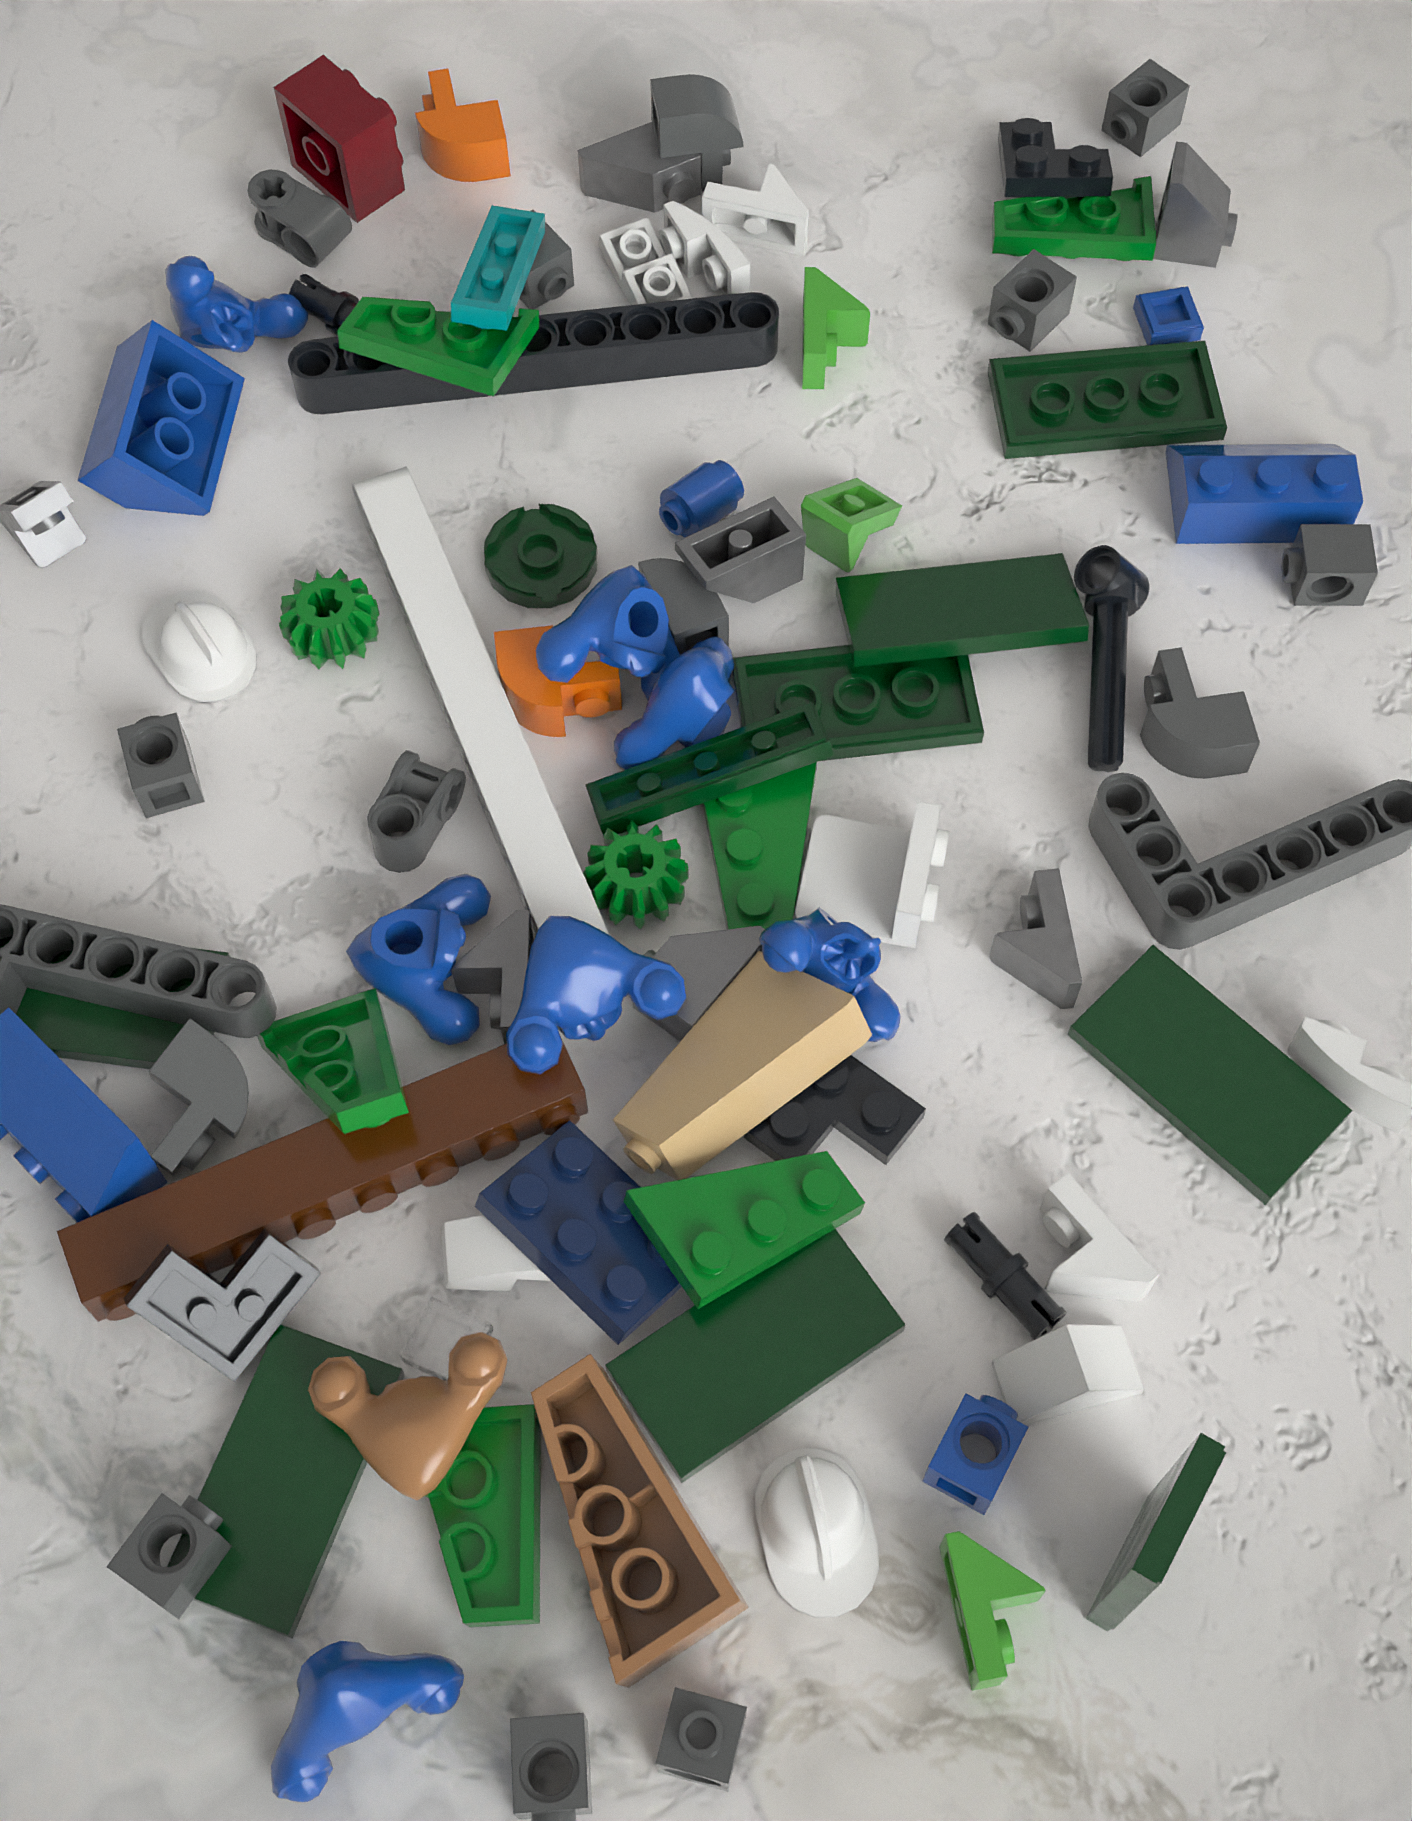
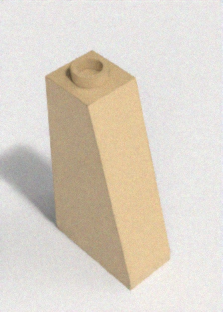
[613,951,872,1180]

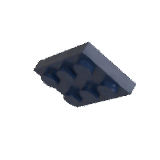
[474,1120,682,1345]

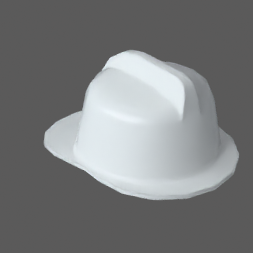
[141,591,257,703]
[755,1448,879,1618]

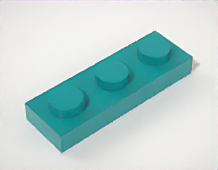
[451,205,545,331]

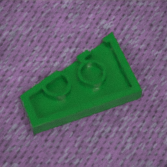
[992,176,1156,261]
[338,297,539,397]
[703,762,817,930]
[257,988,409,1134]
[623,1151,865,1309]
[425,1404,541,1627]

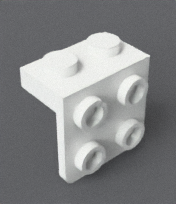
[795,801,950,948]

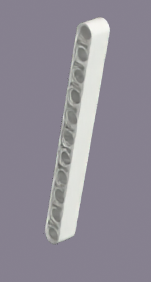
[351,467,610,935]

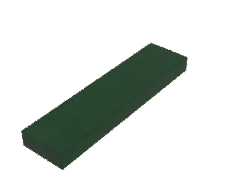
[585,702,834,835]

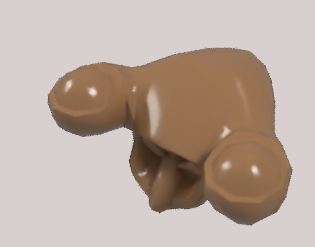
[308,1332,508,1501]

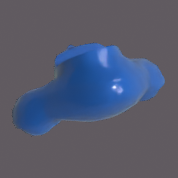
[165,256,308,353]
[535,565,680,701]
[614,636,735,770]
[346,874,491,1046]
[759,907,901,1042]
[506,916,687,1074]
[271,1641,464,1802]

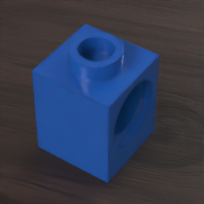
[922,1393,1029,1515]

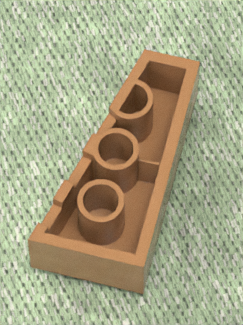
[531,1354,749,1688]

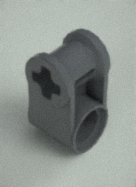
[247,169,352,268]
[367,750,466,873]

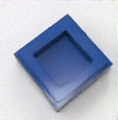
[1133,286,1204,345]

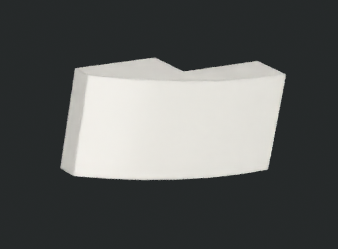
[659,201,750,295]
[598,217,693,305]
[1287,1016,1412,1133]
[441,1215,551,1292]

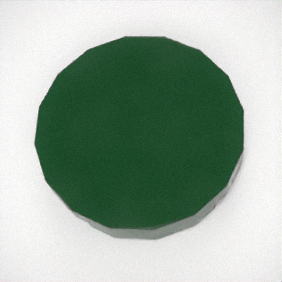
[484,504,598,608]

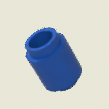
[659,460,744,538]

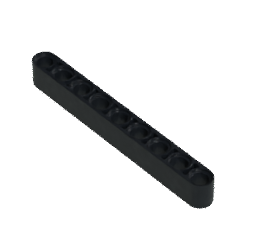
[288,292,779,415]

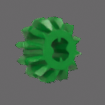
[279,568,380,670]
[583,820,689,930]

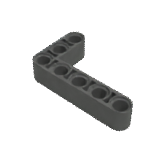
[1088,773,1412,950]
[0,904,277,1038]

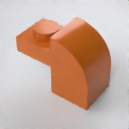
[415,68,511,182]
[494,625,622,737]

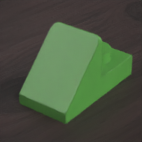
[802,267,870,389]
[801,478,902,573]
[939,1531,1046,1691]

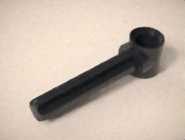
[1074,545,1150,773]

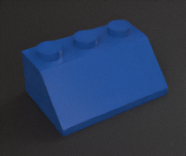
[77,320,245,516]
[1165,444,1363,544]
[0,1007,168,1223]

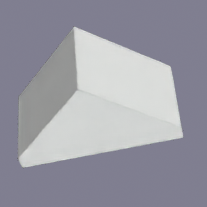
[991,1324,1144,1425]

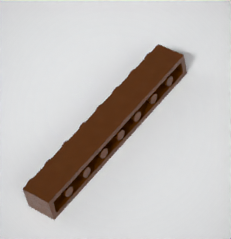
[57,1036,588,1322]

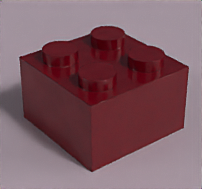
[273,54,405,223]

